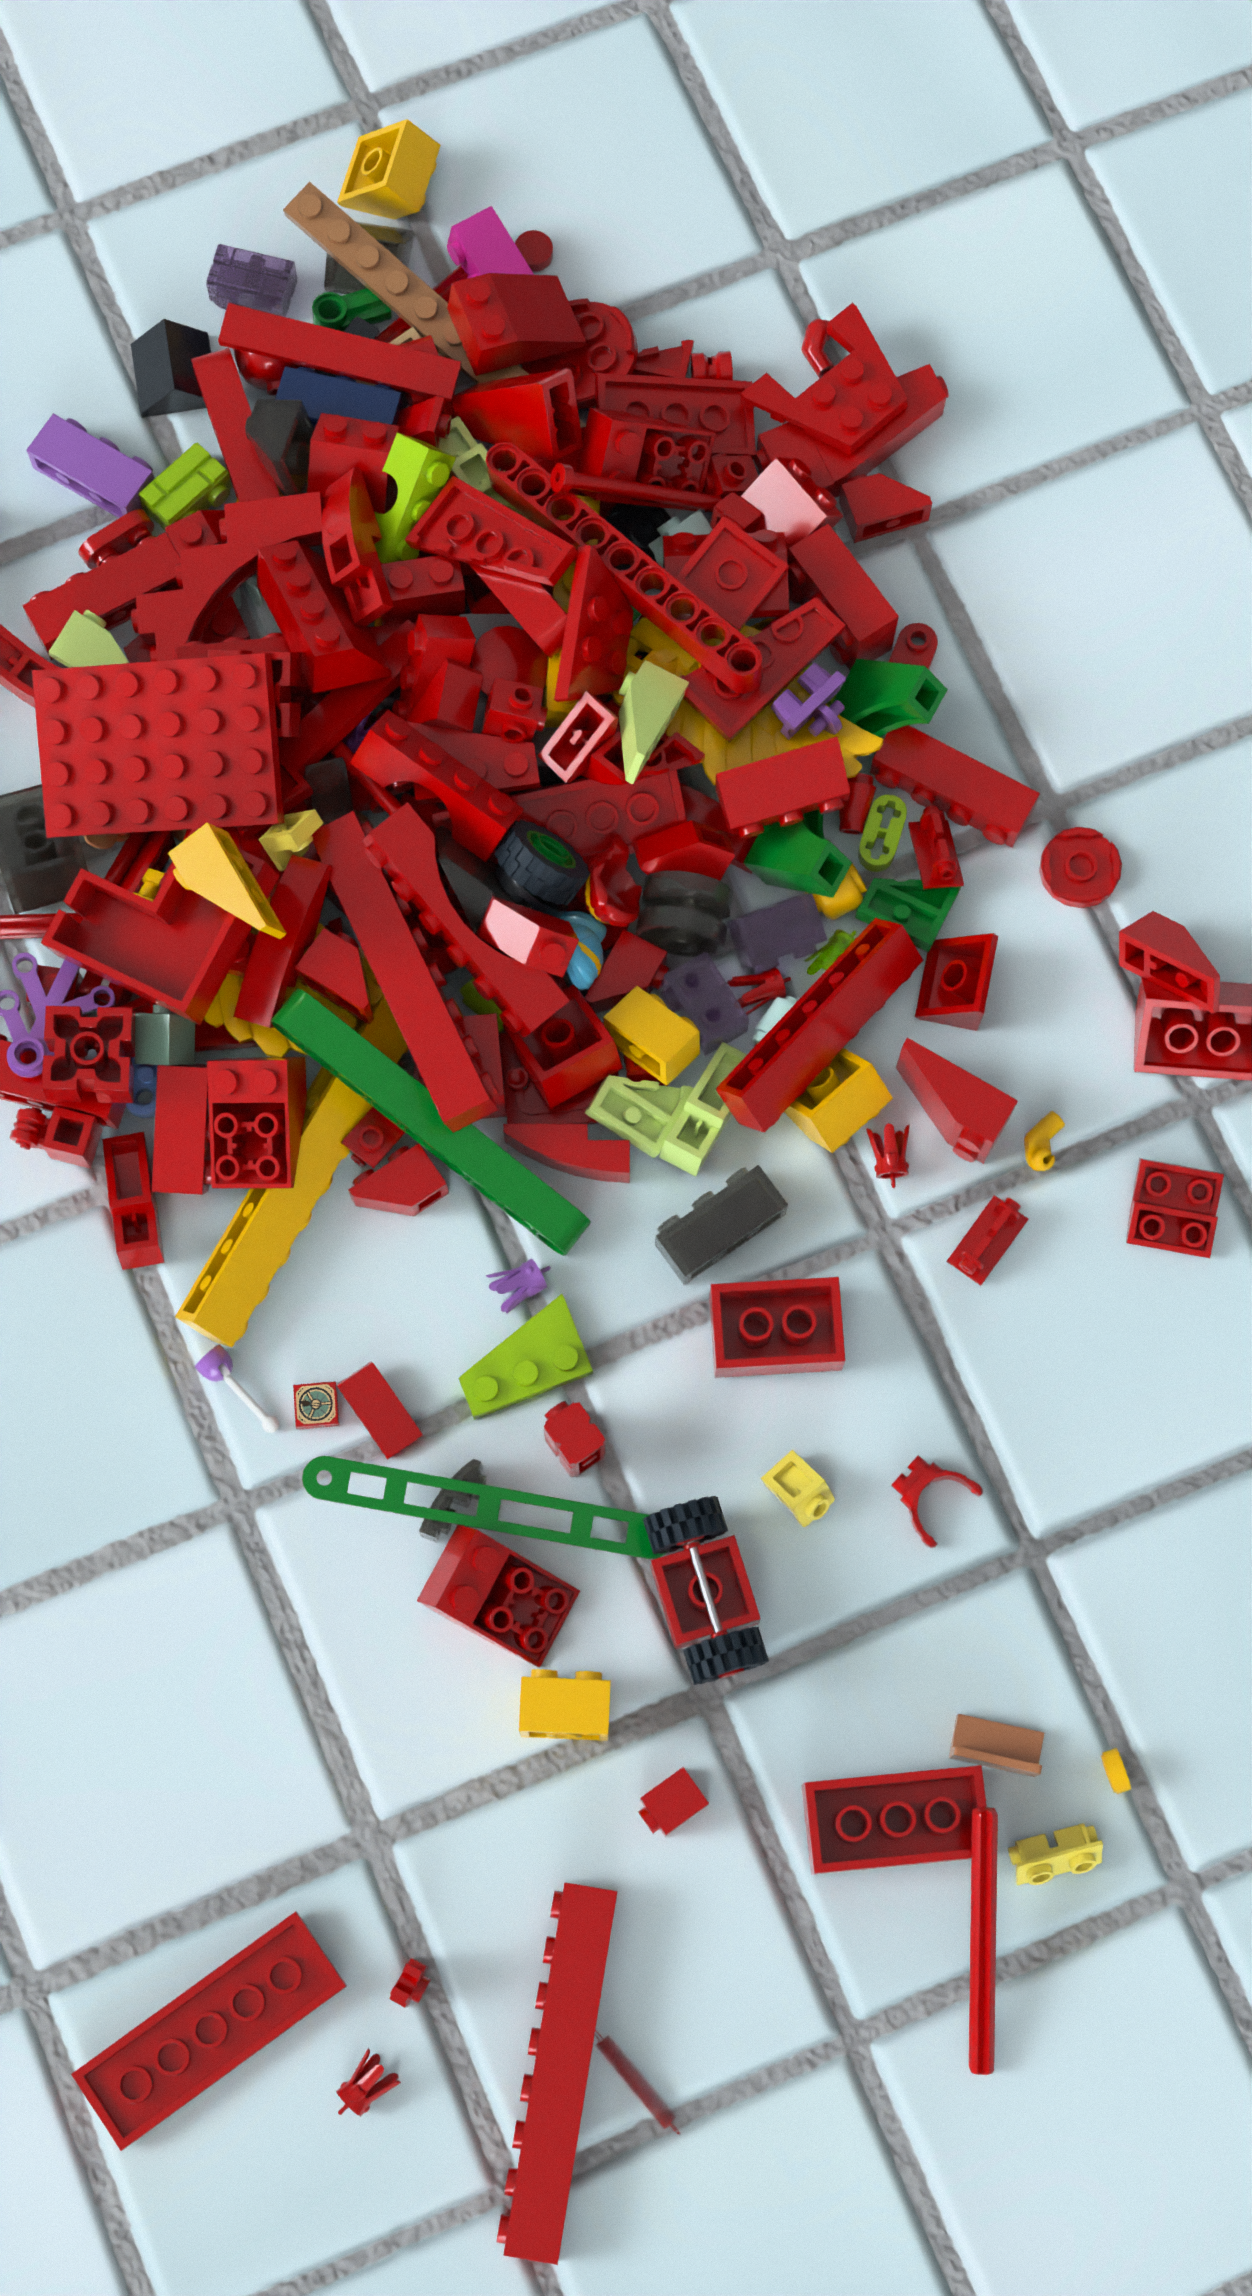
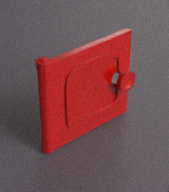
[499,1022,619,1124]

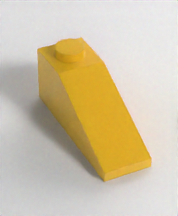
[168,822,287,939]

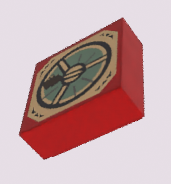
[293,1381,340,1430]

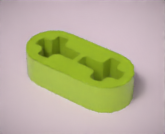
[858,794,907,872]

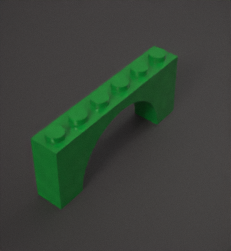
[743,659,948,898]

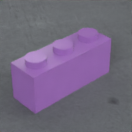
[26,413,155,518]

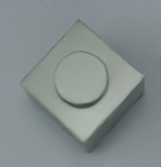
[135,1005,195,1065]

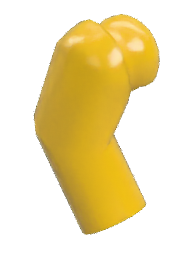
[1024,1111,1065,1171]

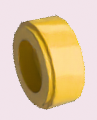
[1100,1748,1131,1794]

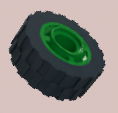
[495,820,590,905]

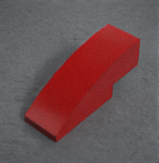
[503,1124,630,1183]
[102,1131,165,1270]

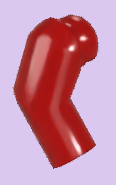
[801,318,834,378]

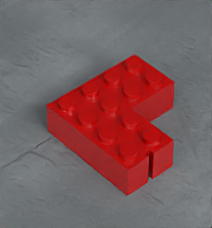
[41,827,279,1025]

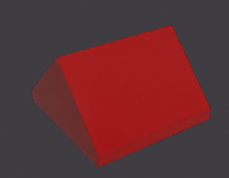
[915,933,998,1031]

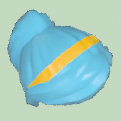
[559,911,607,990]

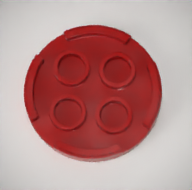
[522,298,638,410]

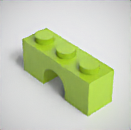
[374,432,456,564]

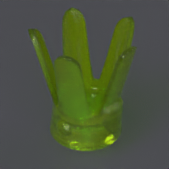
[804,929,856,975]

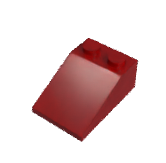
[447,273,586,376]
[896,1037,1018,1164]

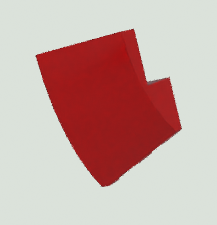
[581,701,705,785]

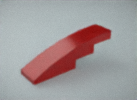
[233,855,332,1028]

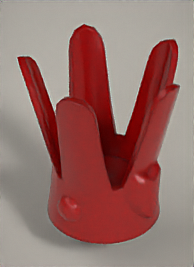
[726,967,791,1018]
[866,1123,910,1188]
[336,2048,401,2117]

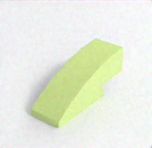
[659,1042,747,1177]

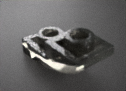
[419,1459,487,1543]

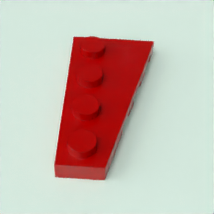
[404,476,577,586]

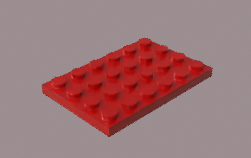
[32,653,284,838]

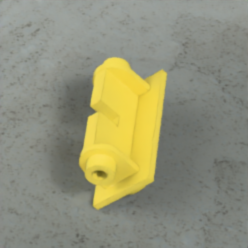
[1008,1823,1103,1886]

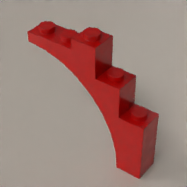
[131,491,324,661]

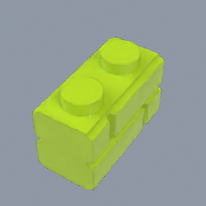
[138,442,232,530]

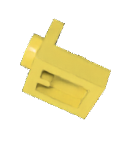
[259,809,323,872]
[761,1450,835,1527]

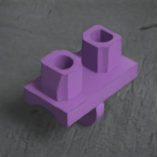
[771,663,846,740]

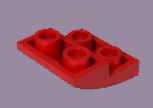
[1126,1158,1224,1258]

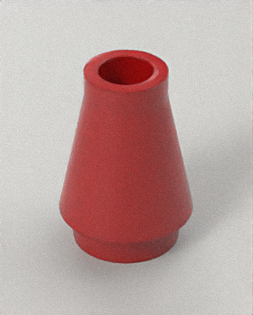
[839,773,877,835]

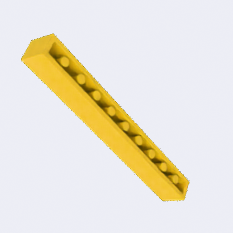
[175,982,409,1347]

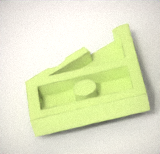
[584,1075,694,1158]

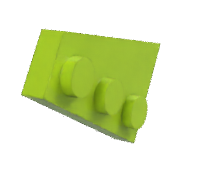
[458,1294,593,1420]

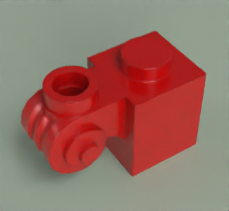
[9,1106,103,1169]

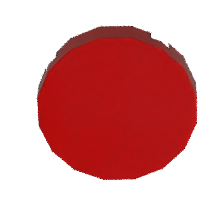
[1039,827,1122,908]

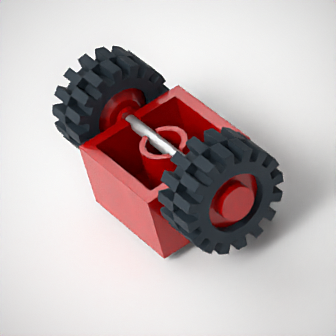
[643,1496,769,1685]

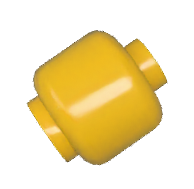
[803,863,867,920]

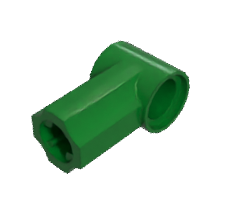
[312,288,392,332]

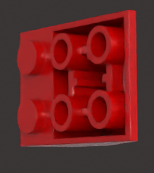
[576,408,716,511]
[207,1057,307,1188]
[417,1525,580,1668]

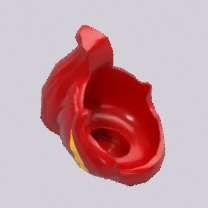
[575,837,642,928]

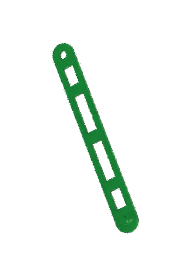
[302,1456,667,1559]

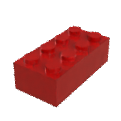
[801,1765,987,1875]

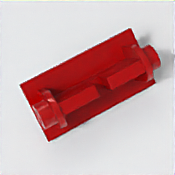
[908,805,964,889]
[341,1107,405,1169]
[946,1195,1029,1286]

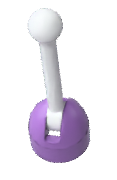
[195,1344,279,1433]

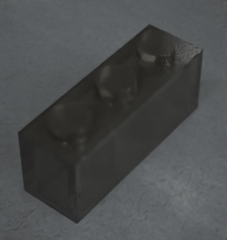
[655,1165,788,1285]

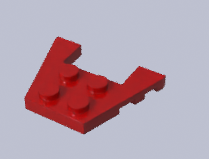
[740,302,908,454]

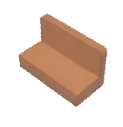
[949,1714,1044,1777]

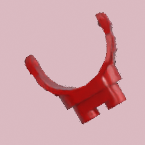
[891,1455,983,1548]

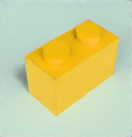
[603,986,700,1086]

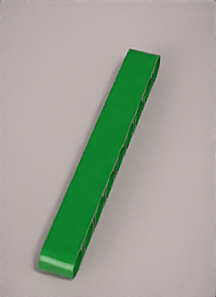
[270,988,591,1256]

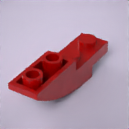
[321,467,394,627]

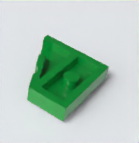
[855,878,962,952]

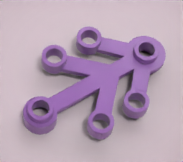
[0,953,116,1078]

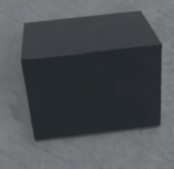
[130,319,211,418]

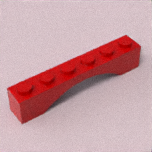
[362,802,570,1038]

